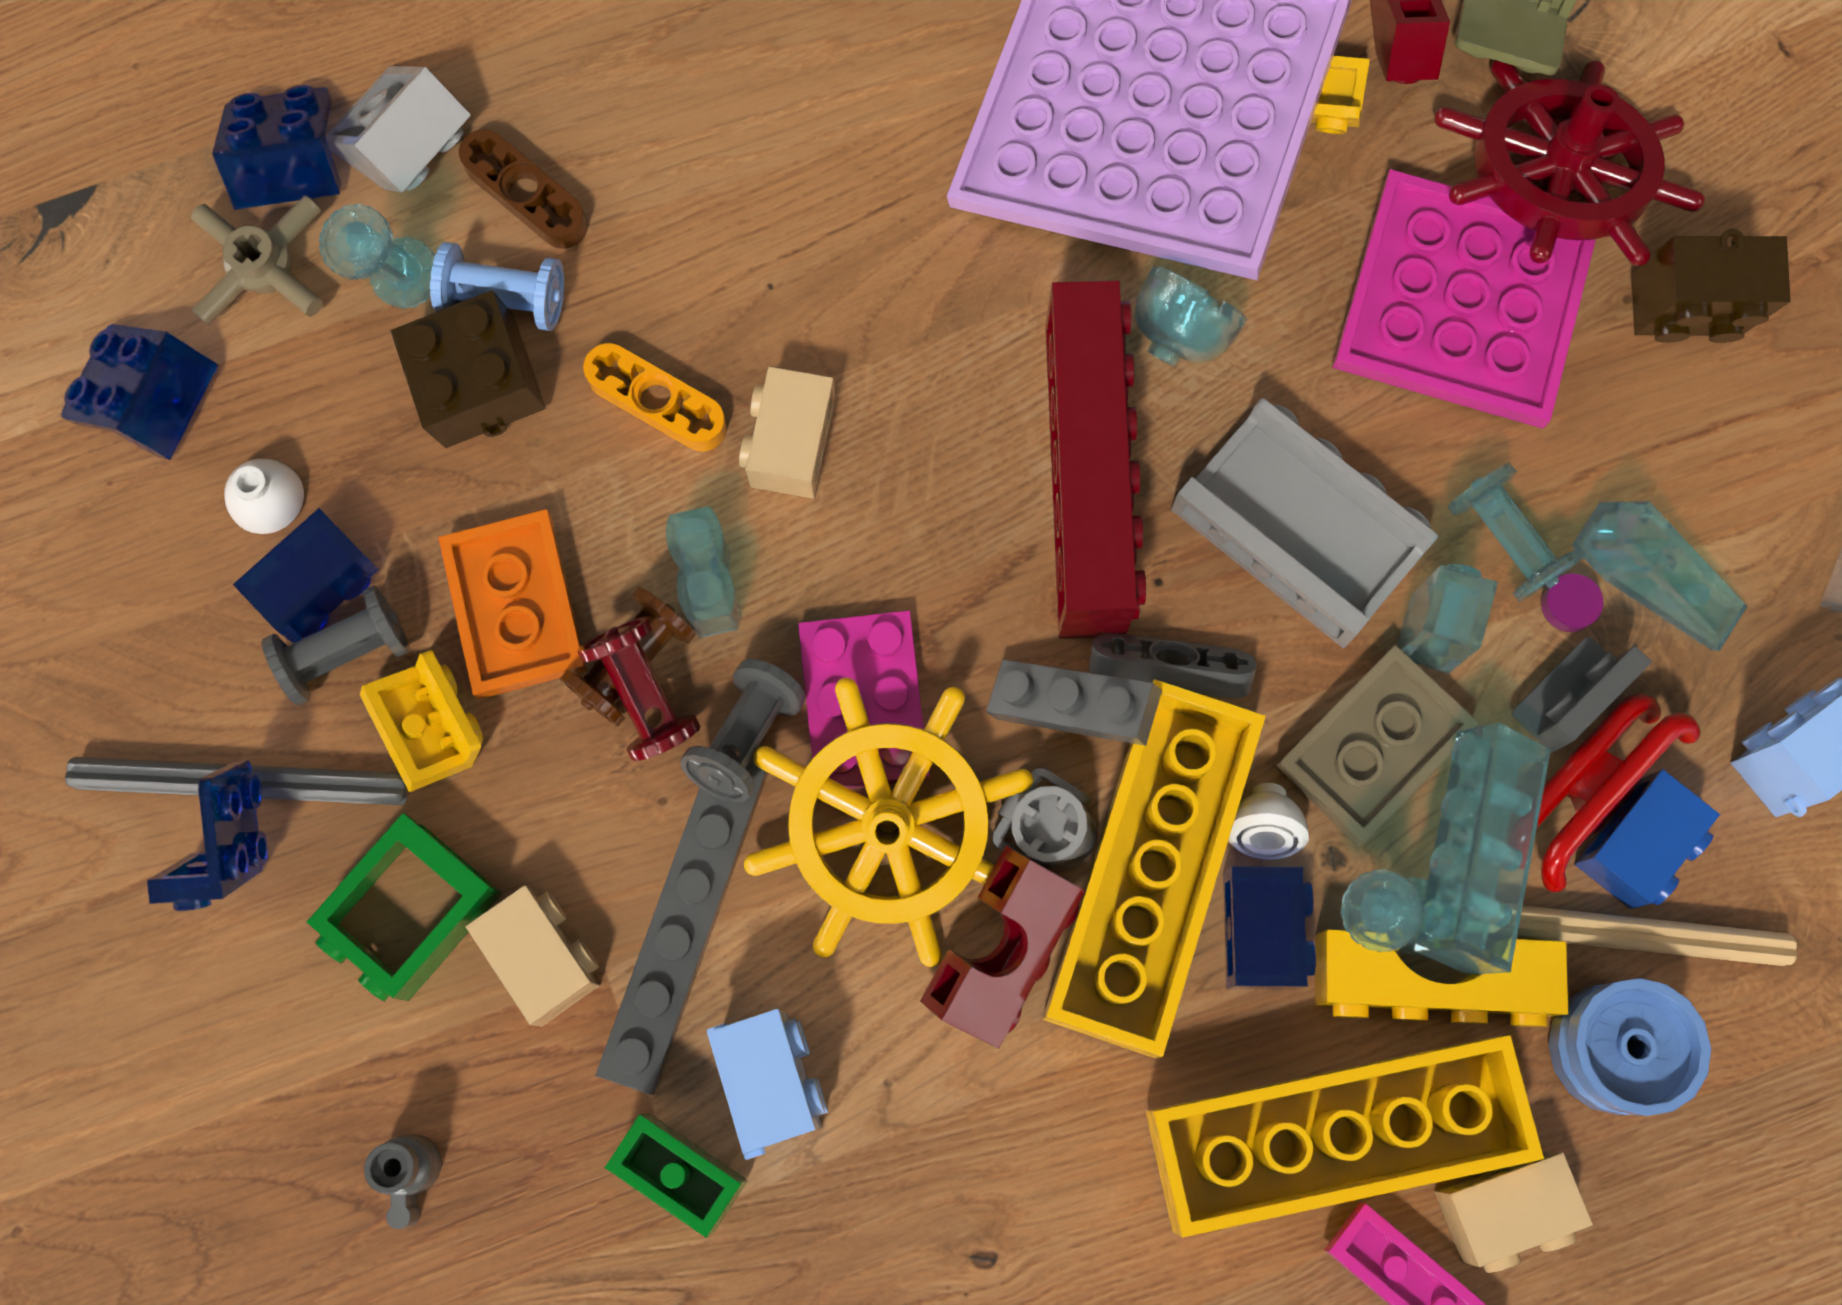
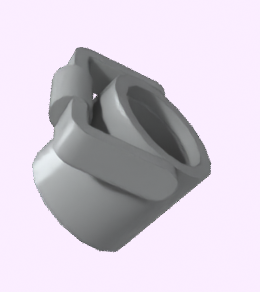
[992,768,1097,870]

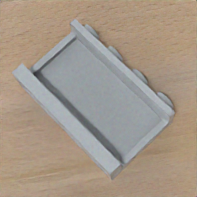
[1171,398,1438,649]

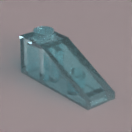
[1572,501,1747,651]

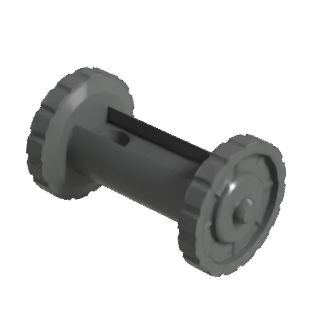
[261,585,410,706]
[680,659,806,803]

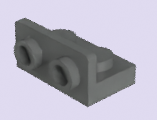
[1511,637,1652,753]

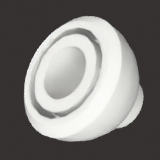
[224,459,304,534]
[1228,783,1309,860]

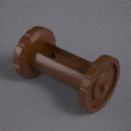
[559,587,696,727]

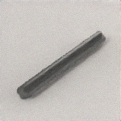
[65,757,409,805]

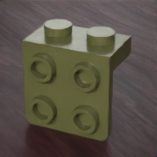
[1454,0,1576,75]

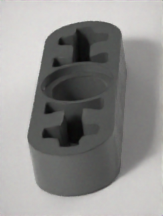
[1089,633,1257,698]

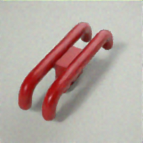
[1503,693,1701,893]

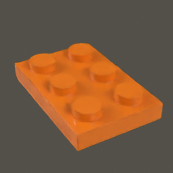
[438,509,588,700]

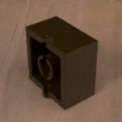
[1631,229,1791,343]
[390,290,546,448]

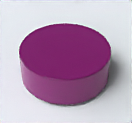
[1541,573,1604,632]

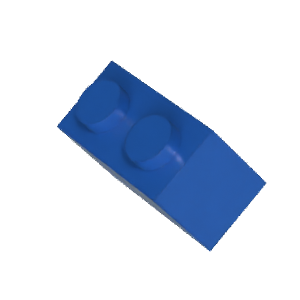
[1574,769,1721,909]

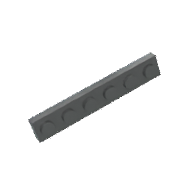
[595,748,768,1095]

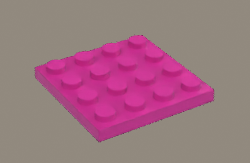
[1332,169,1596,429]

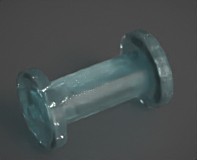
[319,204,435,309]
[1448,463,1583,603]
[1341,870,1456,956]

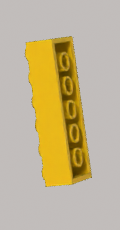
[1042,679,1266,1058]
[1145,1035,1544,1238]

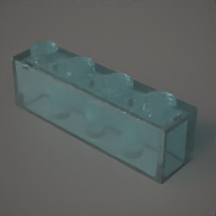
[1414,722,1551,975]

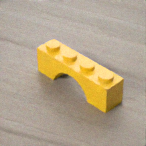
[1315,930,1568,1027]

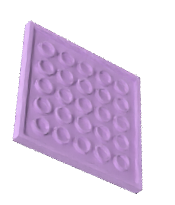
[947,0,1352,281]

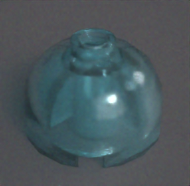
[1134,265,1248,368]

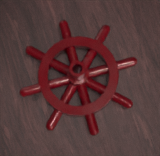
[1434,60,1705,266]

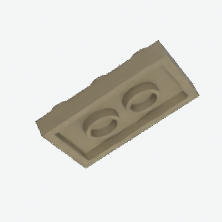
[1275,645,1480,847]

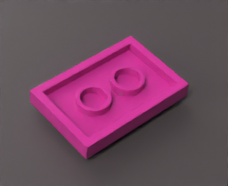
[798,611,929,788]

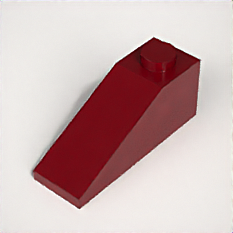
[1370,0,1450,84]

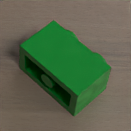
[604,1113,748,1238]

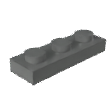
[986,660,1162,746]

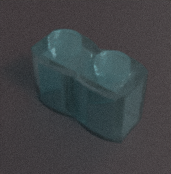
[666,506,741,638]

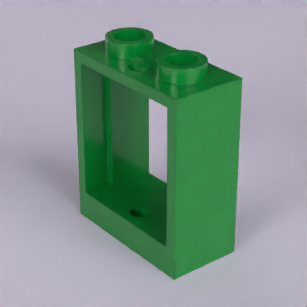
[306,813,502,1002]

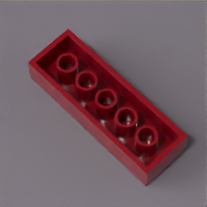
[1045,281,1146,638]

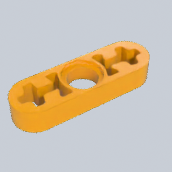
[583,343,727,452]

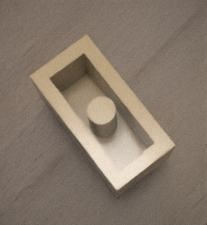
[739,366,836,499]
[465,885,600,1027]
[1434,1151,1593,1273]

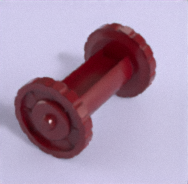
[577,617,701,761]

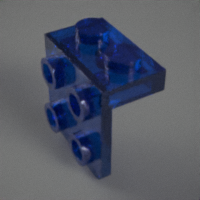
[212,85,342,210]
[61,324,218,460]
[147,760,268,911]

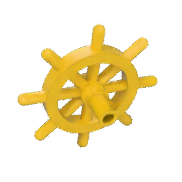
[744,677,1034,967]

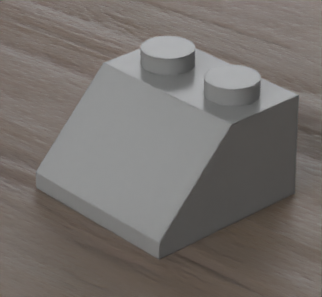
[321,66,471,193]

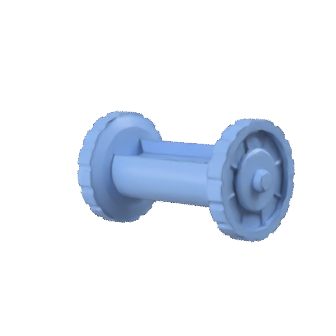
[430,242,565,331]

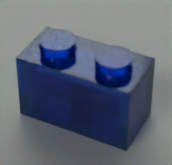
[233,508,379,643]
[1223,866,1316,990]

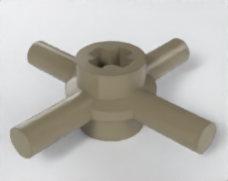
[191,195,323,325]

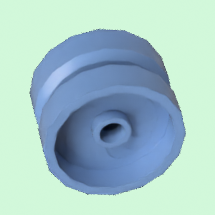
[1548,978,1711,1116]

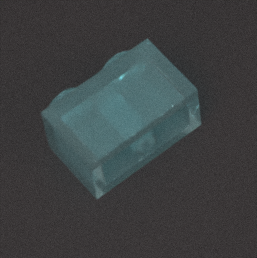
[1397,564,1498,674]

